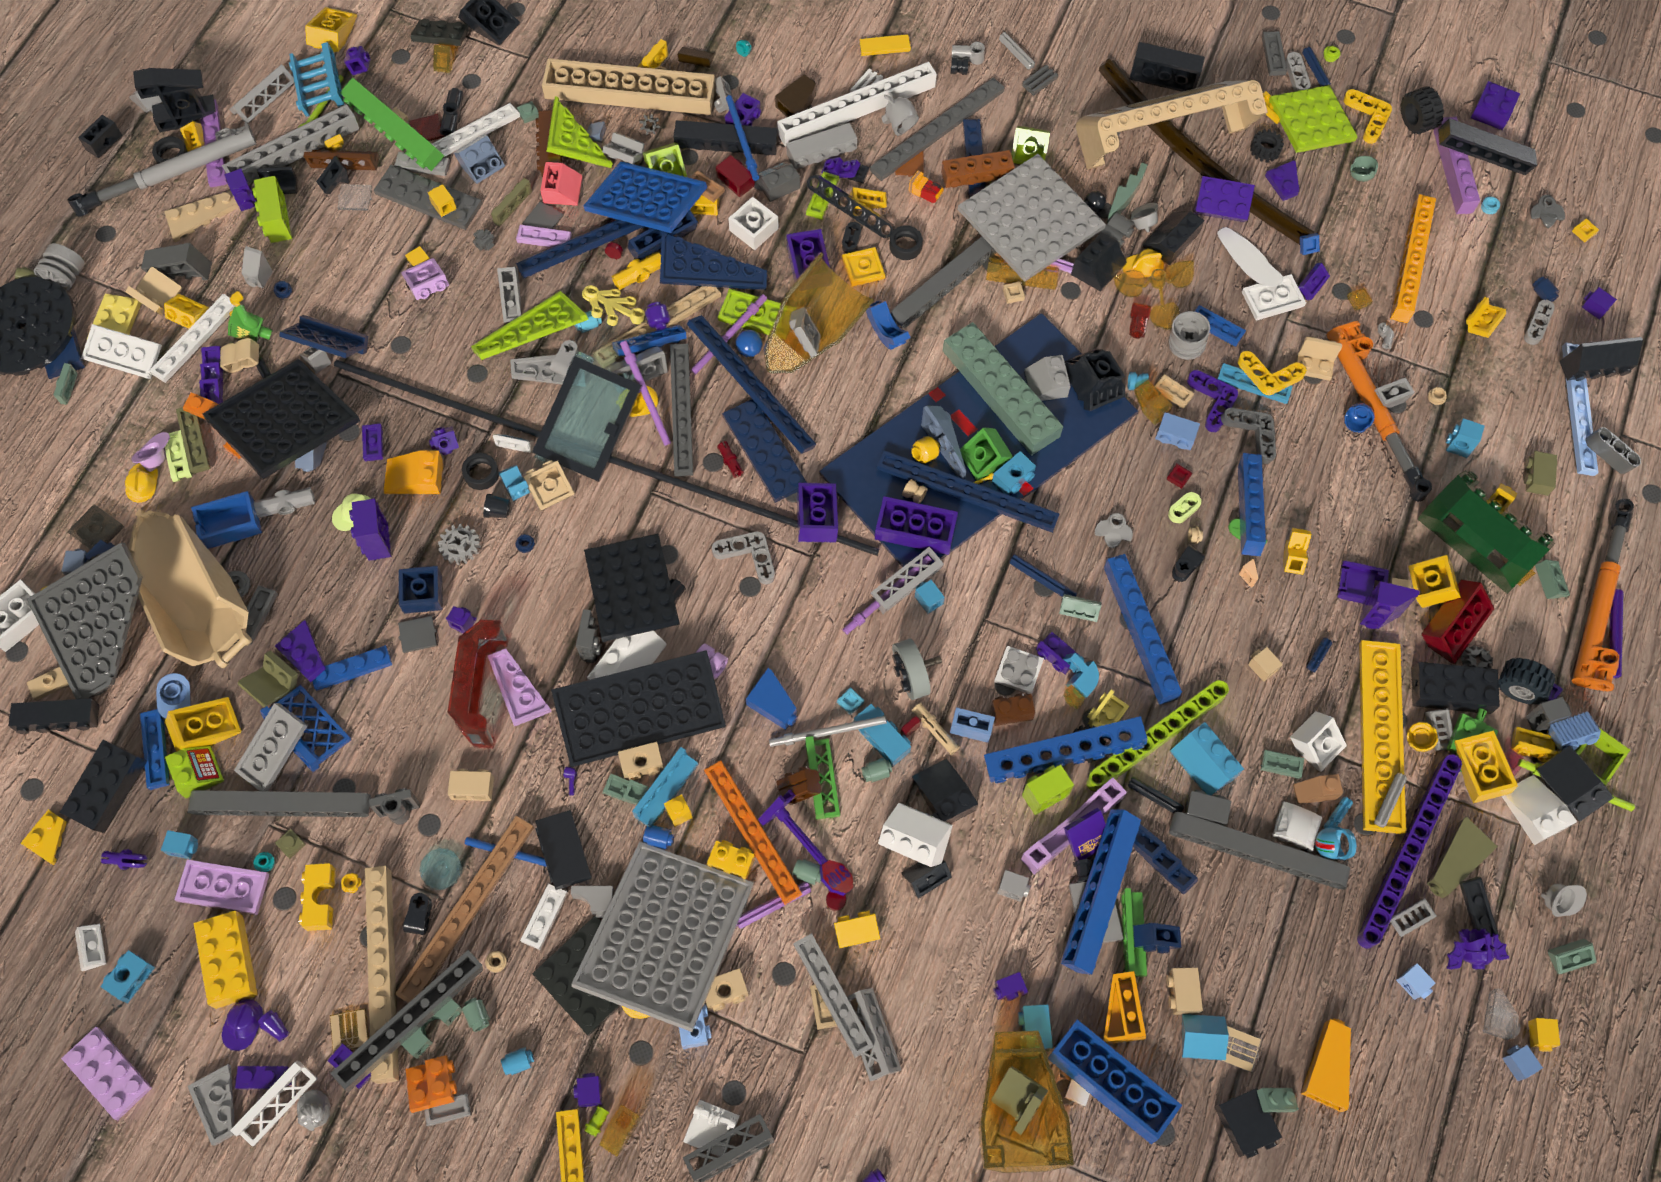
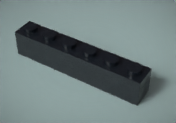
[1438,118,1537,176]
[673,120,778,155]

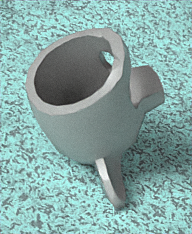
[882,95,919,136]

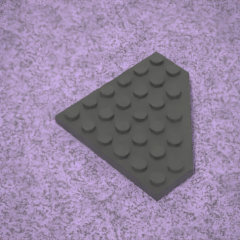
[27,543,143,699]

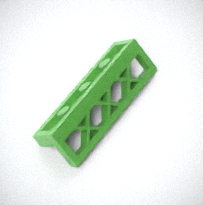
[805,736,840,820]
[1121,888,1147,977]

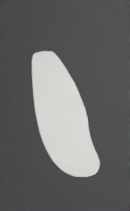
[1217,227,1283,287]

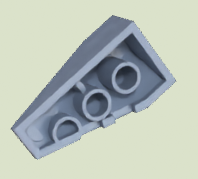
[921,406,966,479]

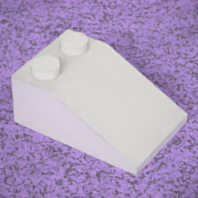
[1502,775,1577,845]

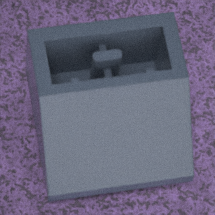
[454,135,505,184]

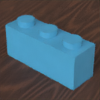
[853,704,911,767]

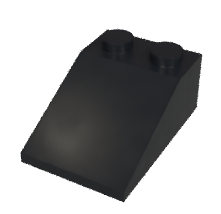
[458,0,521,46]
[1535,745,1614,822]
[912,758,978,824]

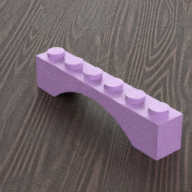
[1021,778,1127,875]

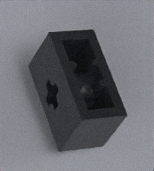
[78,115,122,158]

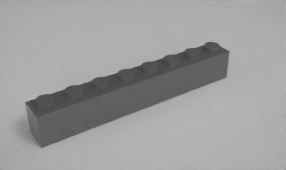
[330,950,483,1093]

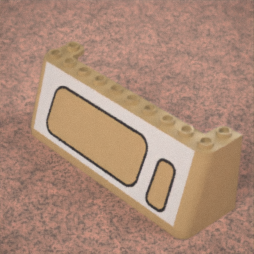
[1076,80,1268,170]

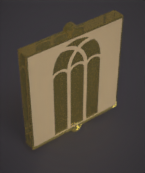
[330,1008,369,1053]

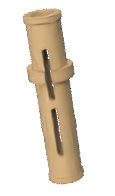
[912,703,960,755]

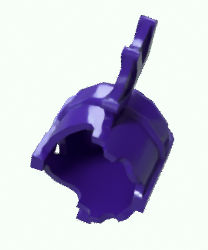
[1446,929,1509,970]

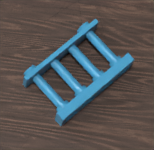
[289,42,345,117]

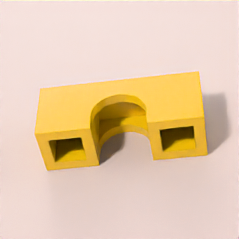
[299,863,336,931]

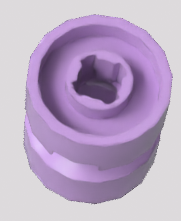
[696,643,728,679]

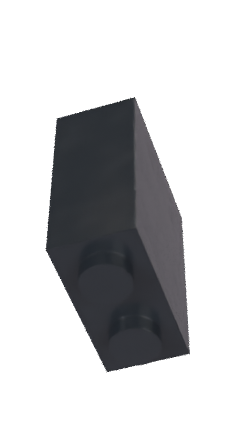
[1214,1088,1282,1159]

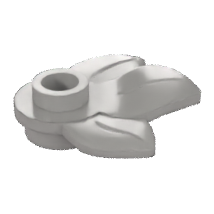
[1095,513,1133,548]

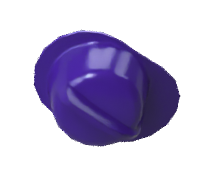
[221,999,263,1051]

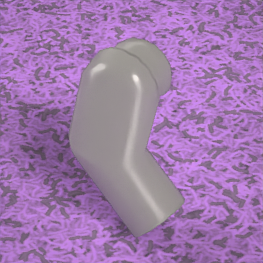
[1377,322,1394,349]

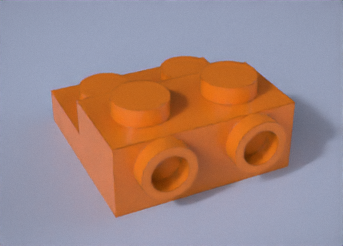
[406,1055,457,1113]

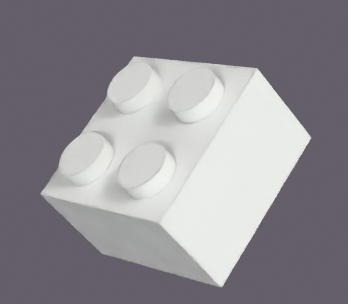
[728,197,779,250]

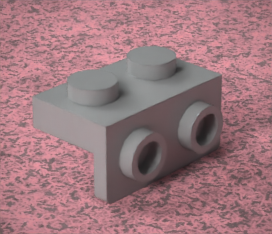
[602,132,645,164]

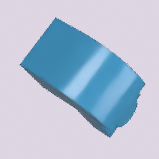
[498,465,530,501]
[1063,653,1099,698]

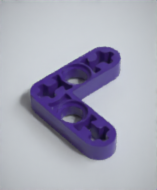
[1187,370,1238,432]

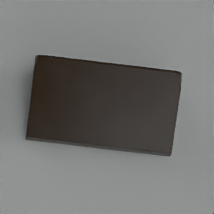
[677,47,714,68]

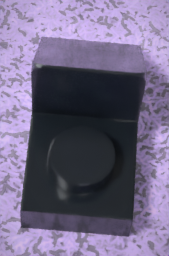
[316,156,349,195]

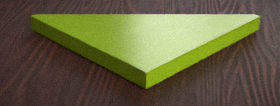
[546,96,613,168]

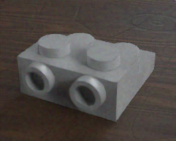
[789,307,821,357]

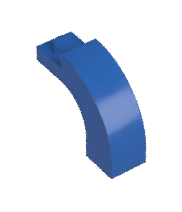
[864,300,910,350]

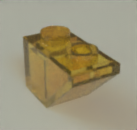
[1134,380,1172,425]
[599,1104,642,1157]

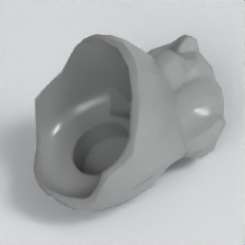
[297,1090,330,1131]

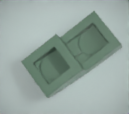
[602,773,649,805]

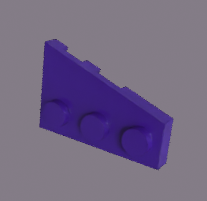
[275,620,326,682]

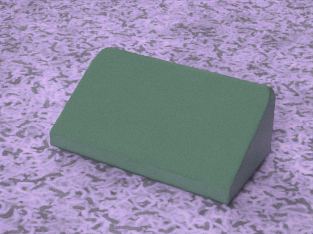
[1535,559,1570,599]
[1548,939,1597,975]

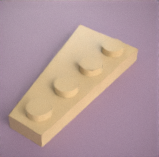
[164,190,239,242]

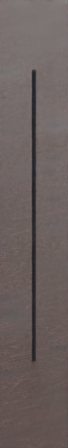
[334,360,880,556]

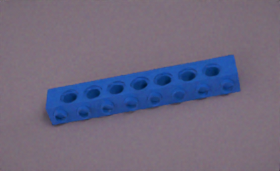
[984,716,1147,783]

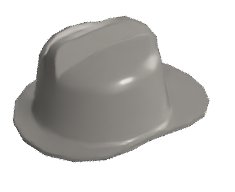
[1130,203,1158,232]
[1541,884,1587,917]

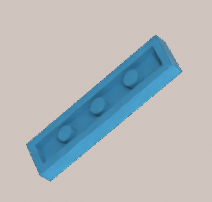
[1218,363,1293,404]

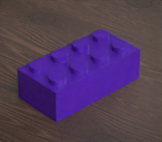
[875,496,958,555]

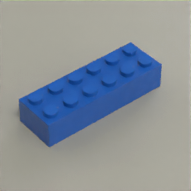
[1047,1019,1182,1145]

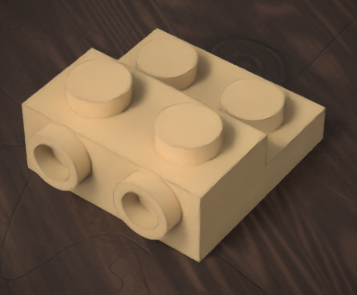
[523,460,574,511]

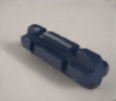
[1306,637,1332,672]

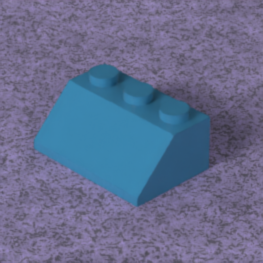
[1170,722,1244,796]

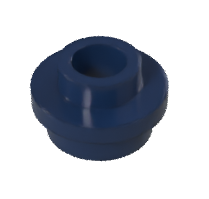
[274,281,292,299]
[515,534,535,553]

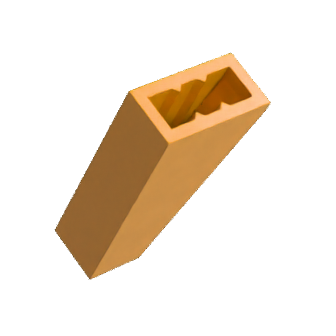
[1301,1018,1351,1112]

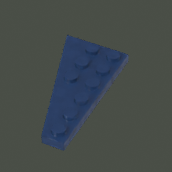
[660,231,767,290]

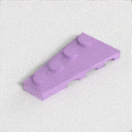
[488,649,552,727]

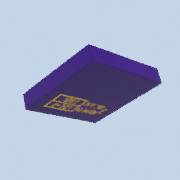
[1064,808,1106,861]

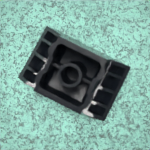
[1064,348,1125,411]

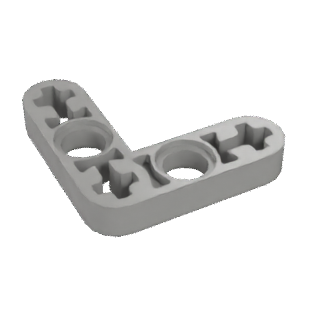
[712,532,775,584]

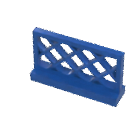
[260,685,351,772]

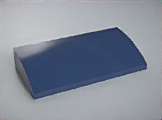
[45,325,86,379]

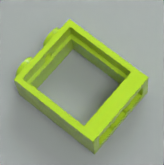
[1574,728,1630,786]

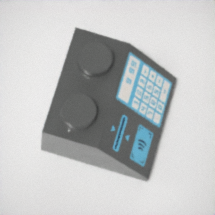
[756,162,800,202]

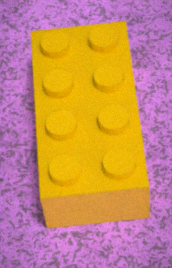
[194,910,258,1009]

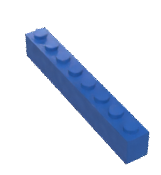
[1104,554,1182,705]
[1061,809,1141,975]

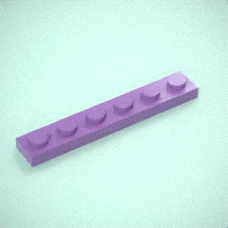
[200,99,228,187]

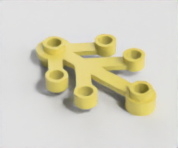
[582,285,645,326]

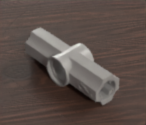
[254,487,315,518]

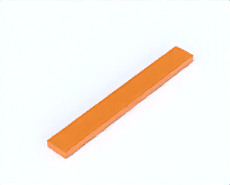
[704,760,802,905]

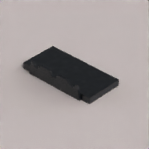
[535,810,592,890]

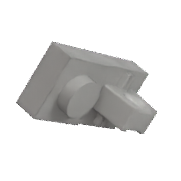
[714,76,733,113]

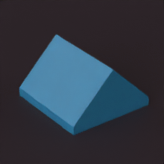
[1182,1014,1229,1060]

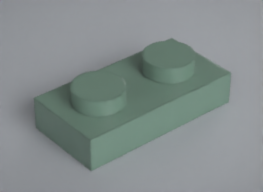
[1257,1088,1299,1112]

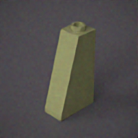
[1427,816,1498,899]

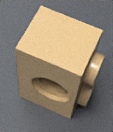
[618,742,664,781]
[706,968,749,1012]

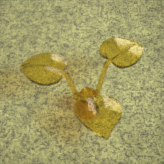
[1113,260,1194,330]

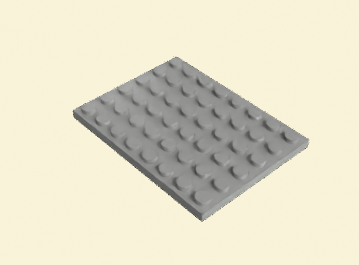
[572,842,754,1032]

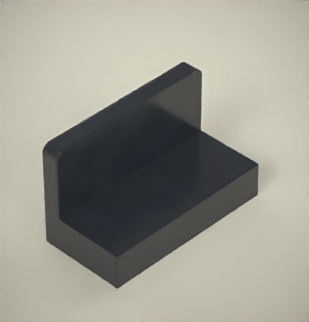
[257,167,298,194]
[901,860,952,899]

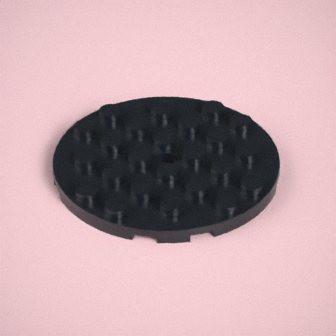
[0,277,76,376]

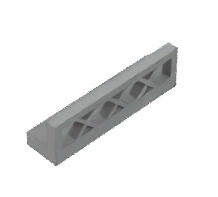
[229,64,294,123]
[870,547,944,614]
[847,988,902,1082]

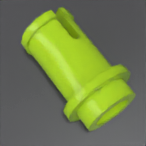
[585,1106,609,1137]

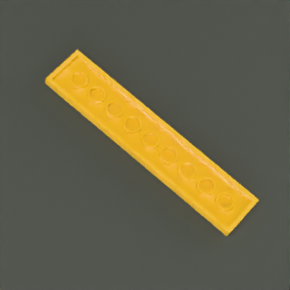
[1359,640,1406,834]

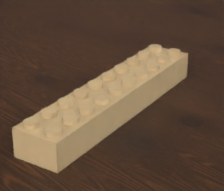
[542,59,716,115]

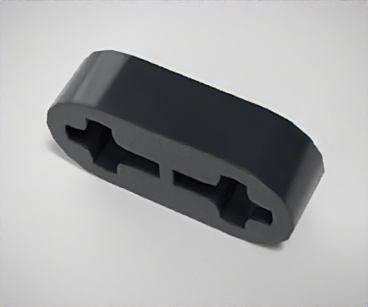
[842,222,861,254]

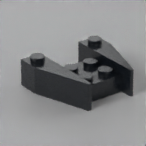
[133,68,216,133]

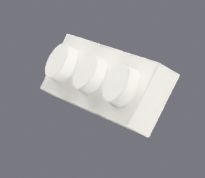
[520,883,568,950]

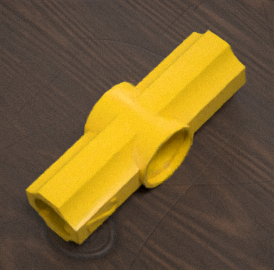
[611,252,661,290]

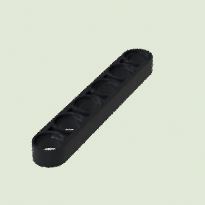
[807,175,895,238]

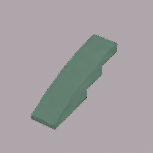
[1107,163,1148,223]

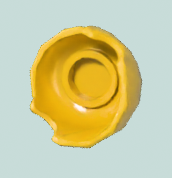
[1407,722,1439,752]

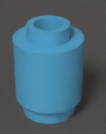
[501,1047,535,1075]

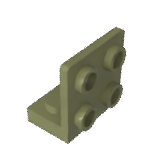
[238,651,298,707]
[991,1066,1049,1135]

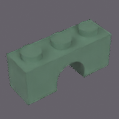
[401,999,463,1059]

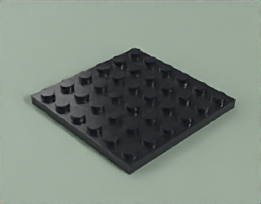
[202,359,360,479]

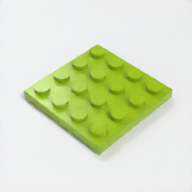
[1269,85,1358,153]

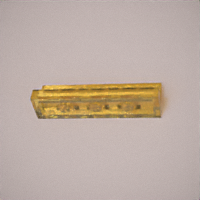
[986,258,1059,290]

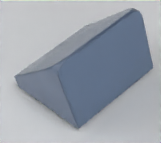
[587,122,606,142]

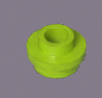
[1323,46,1340,62]

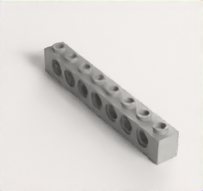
[222,104,359,183]

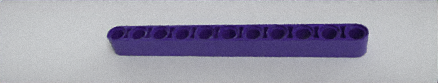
[1357,755,1462,949]

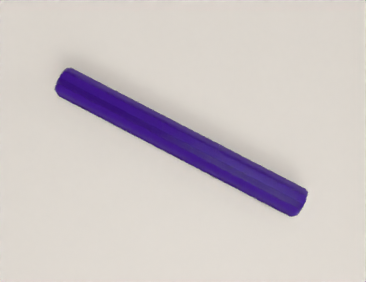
[1609,589,1624,679]

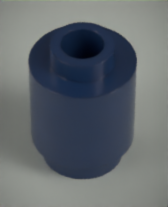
[1532,276,1560,302]

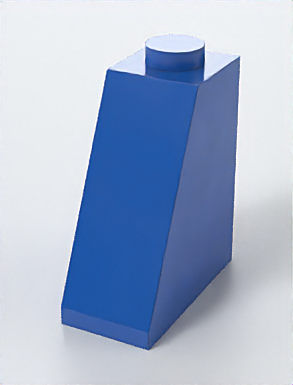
[746,668,798,730]

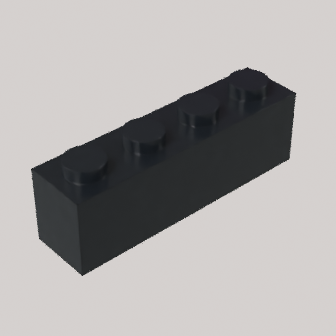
[8,698,100,734]

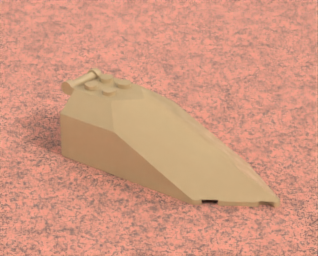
[129,509,252,669]

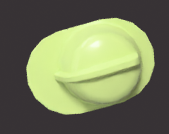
[332,493,371,531]

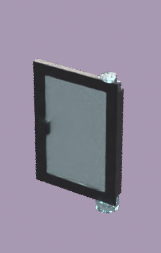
[532,351,643,482]

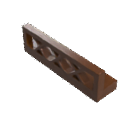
[303,150,380,171]

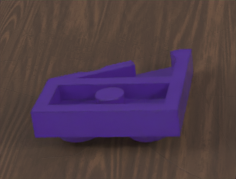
[1265,160,1299,201]

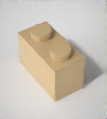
[448,769,494,801]
[1166,968,1203,1015]

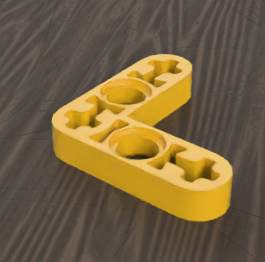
[1343,89,1392,144]
[1238,351,1307,395]

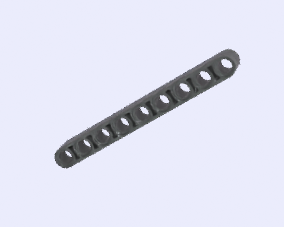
[891,237,997,329]
[187,790,371,817]
[1169,812,1351,889]

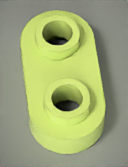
[1168,492,1201,523]

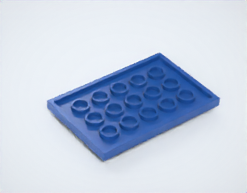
[583,161,707,233]

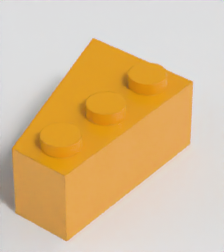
[1103,971,1146,1044]

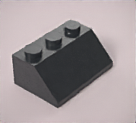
[1142,211,1205,265]
[1071,232,1127,292]

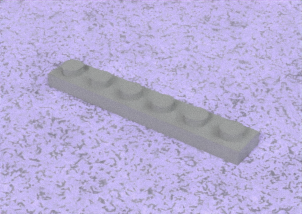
[793,933,874,1058]

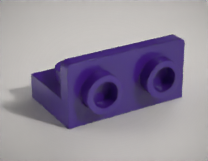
[1036,632,1078,675]

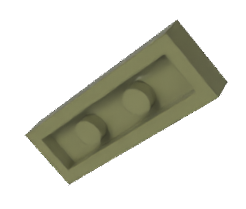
[491,178,532,227]

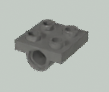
[369,788,420,825]

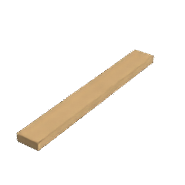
[593,286,721,368]

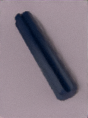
[1302,47,1331,87]

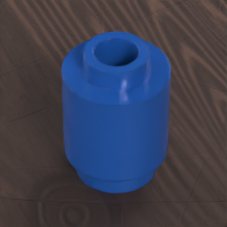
[643,825,675,849]

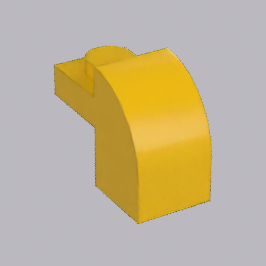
[1283,528,1312,575]

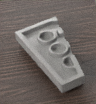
[510,352,586,387]

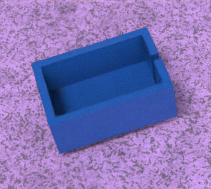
[191,491,262,549]

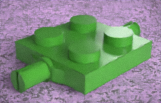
[1447,708,1498,772]

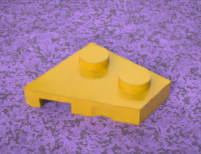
[21,810,67,865]

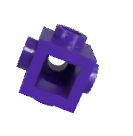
[344,46,371,75]
[429,426,459,455]

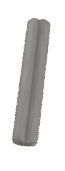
[999,32,1035,70]
[1374,773,1407,828]

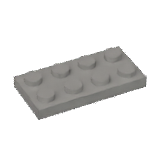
[234,703,308,791]

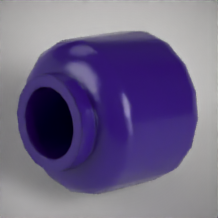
[645,302,671,330]

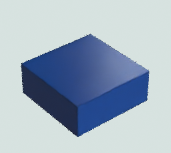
[1300,233,1320,255]

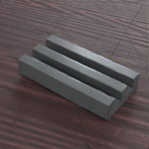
[1022,65,1058,96]

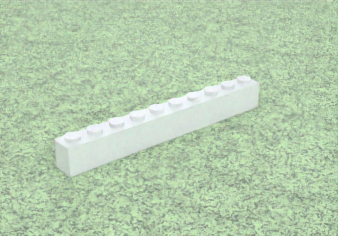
[777,62,936,147]

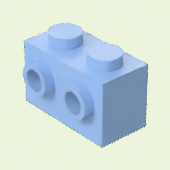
[679,1004,711,1049]

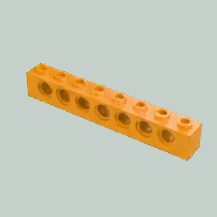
[1390,194,1436,323]

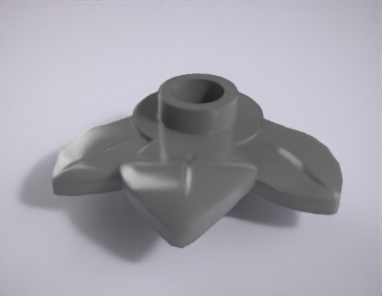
[1531,195,1565,229]

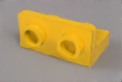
[637,39,668,69]
[164,294,209,329]

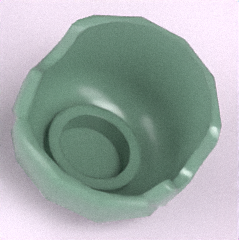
[1350,155,1378,182]

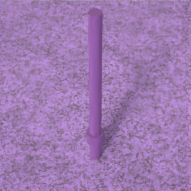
[691,294,767,375]
[620,340,671,446]
[842,555,932,635]

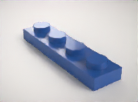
[612,325,687,356]
[312,645,392,691]
[140,709,170,790]

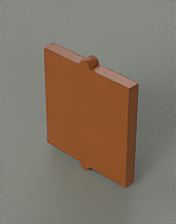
[895,151,924,177]

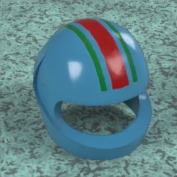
[1315,826,1357,860]

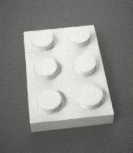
[1242,274,1306,321]

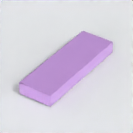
[516,225,572,248]

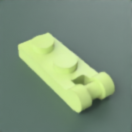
[165,430,193,482]

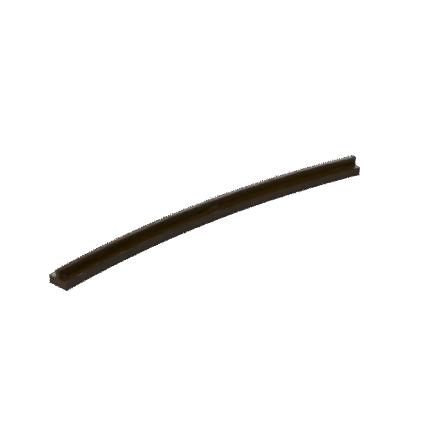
[1099,59,1314,245]

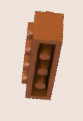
[941,150,1015,188]

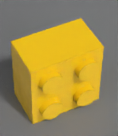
[1408,555,1461,608]

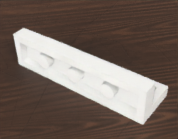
[230,1061,318,1147]

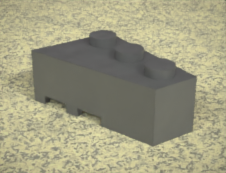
[141,243,212,280]

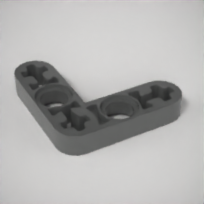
[1221,408,1276,464]

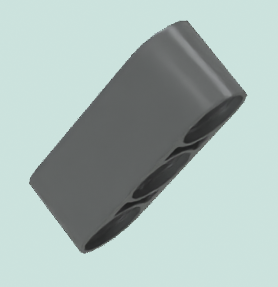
[1586,427,1641,474]

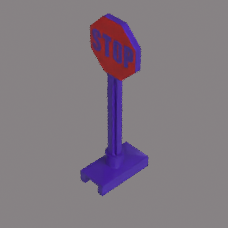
[758,790,854,896]

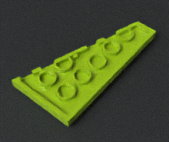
[471,291,589,360]

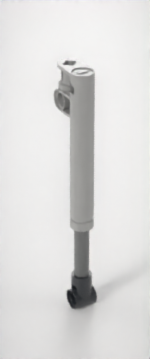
[67,122,256,217]

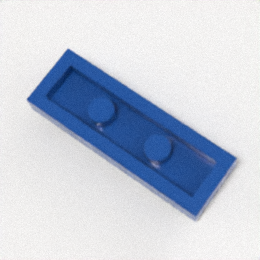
[1194,305,1246,347]

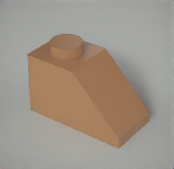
[1293,774,1343,804]

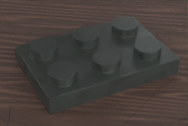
[411,19,469,46]

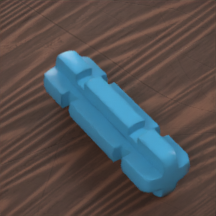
[1324,797,1353,828]

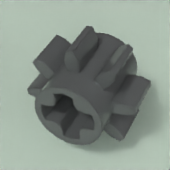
[639,112,660,135]
[473,229,495,251]

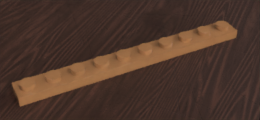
[395,816,534,1003]

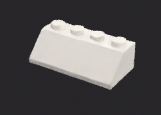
[587,631,667,680]

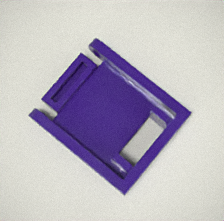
[1337,561,1389,604]

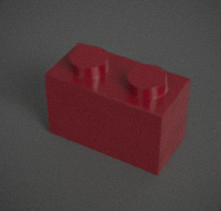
[716,155,755,198]

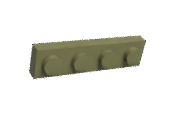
[176,407,211,474]

